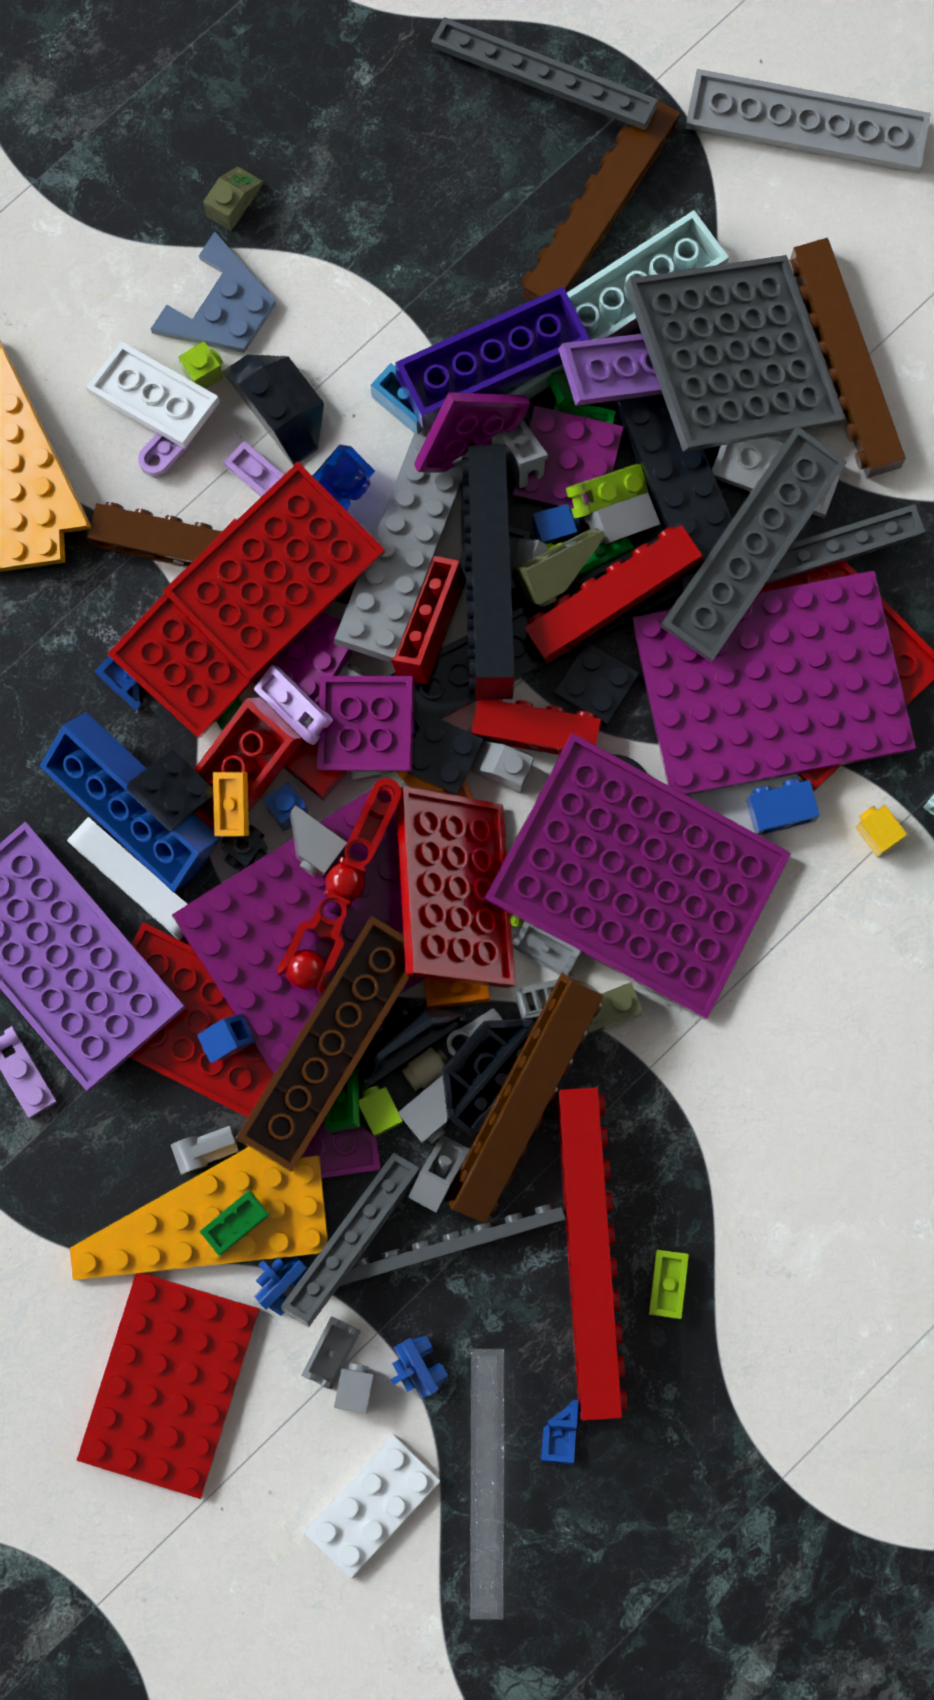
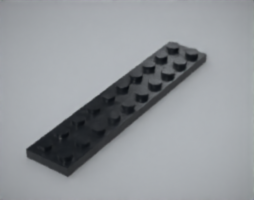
[390,538,685,729]

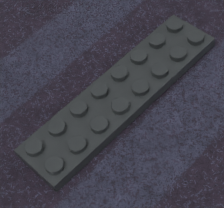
[660,426,847,662]

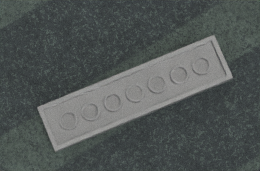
[685,69,931,173]
[334,433,468,663]

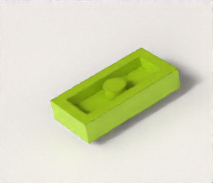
[648,1250,689,1319]

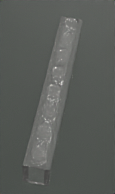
[470,1349,504,1619]

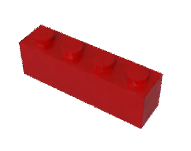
[391,556,466,684]
[471,699,601,755]

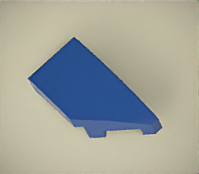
[94,657,140,711]
[541,1400,578,1465]

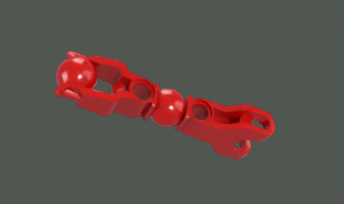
[277,778,402,994]

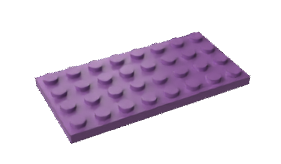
[0,822,186,1092]

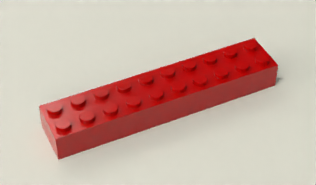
[557,1087,627,1420]

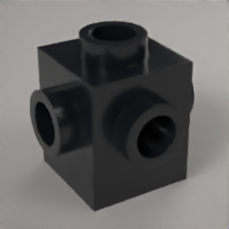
[221,825,268,871]

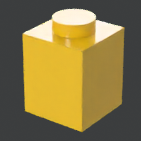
[855,805,907,858]

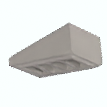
[514,975,576,1020]

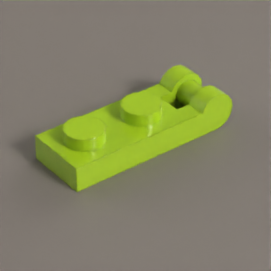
[566,464,648,518]

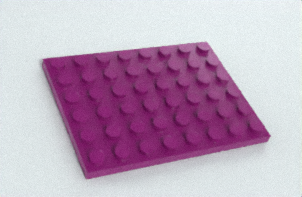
[632,571,916,795]
[484,733,791,1020]
[172,789,425,1074]

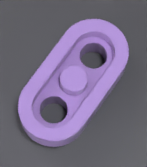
[138,433,191,477]

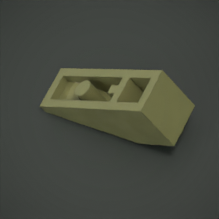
[513,530,605,607]

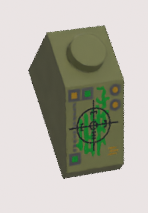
[203,167,263,231]

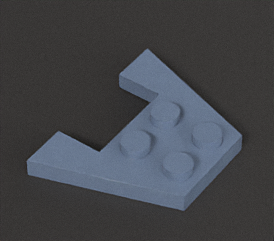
[151,232,276,353]

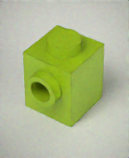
[178,341,223,389]

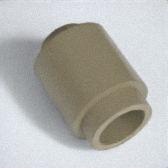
[401,1046,449,1091]

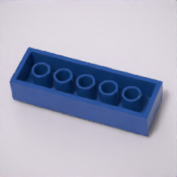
[39,712,221,893]

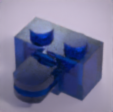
[312,444,375,511]

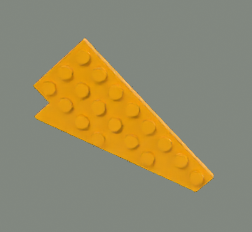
[0,339,91,572]
[70,1147,329,1280]

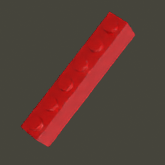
[524,525,703,664]

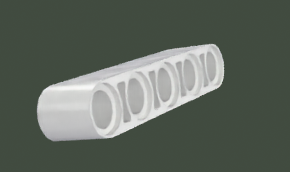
[67,817,188,940]

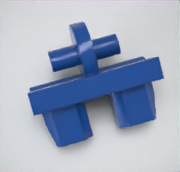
[254,1256,307,1316]
[390,1336,448,1399]

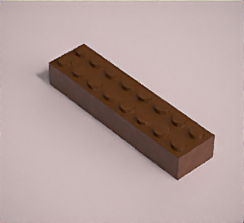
[235,916,410,1172]

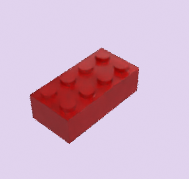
[194,698,304,837]

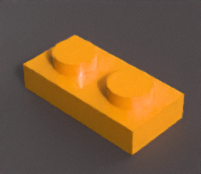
[213,772,249,836]

